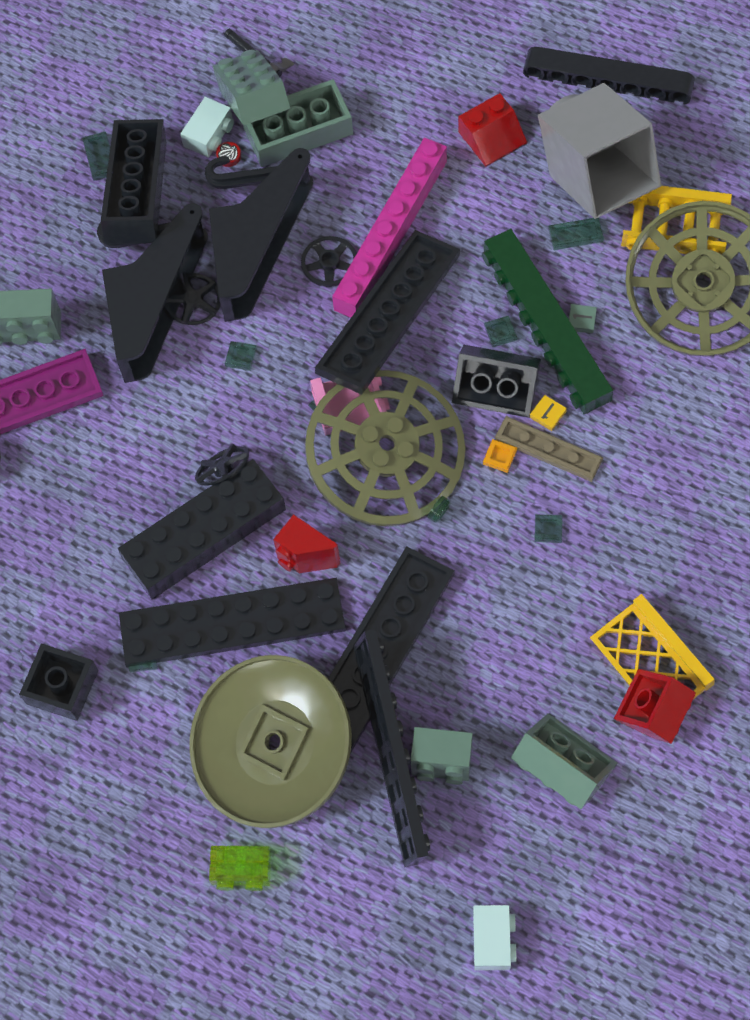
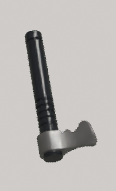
[224,28,295,77]

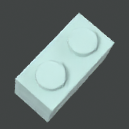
[180,97,234,158]
[473,905,516,970]

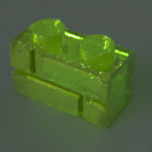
[209,846,271,891]

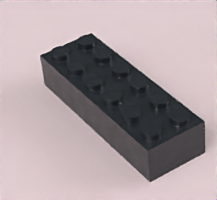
[101,119,167,244]
[118,459,286,600]

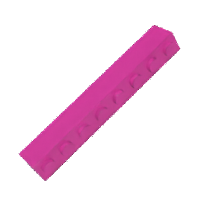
[332,137,447,318]

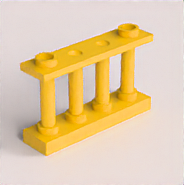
[621,186,732,255]

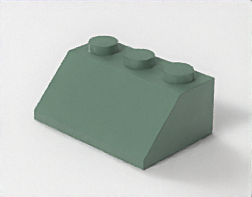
[511,713,618,809]

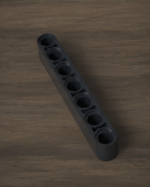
[523,47,695,104]

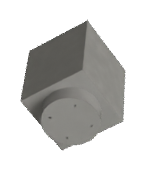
[538,83,661,219]

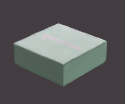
[569,304,597,333]

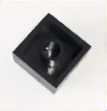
[19,643,99,721]

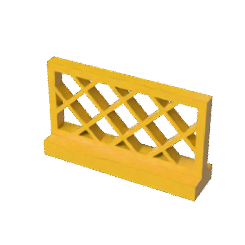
[590,594,715,700]

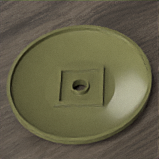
[189,655,352,828]

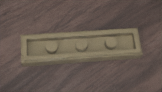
[494,416,603,482]

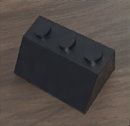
[451,344,541,418]

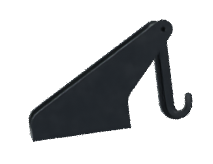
[205,148,314,322]
[97,203,208,383]

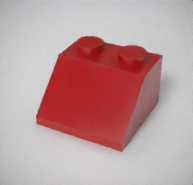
[458,93,527,167]
[273,514,341,573]
[614,669,696,744]

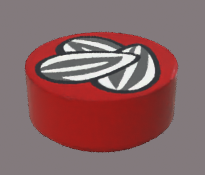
[216,142,241,167]

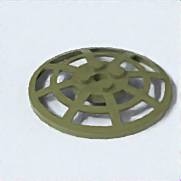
[625,201,750,357]
[305,370,465,527]

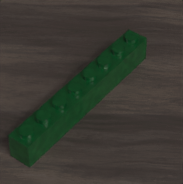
[482,229,613,414]

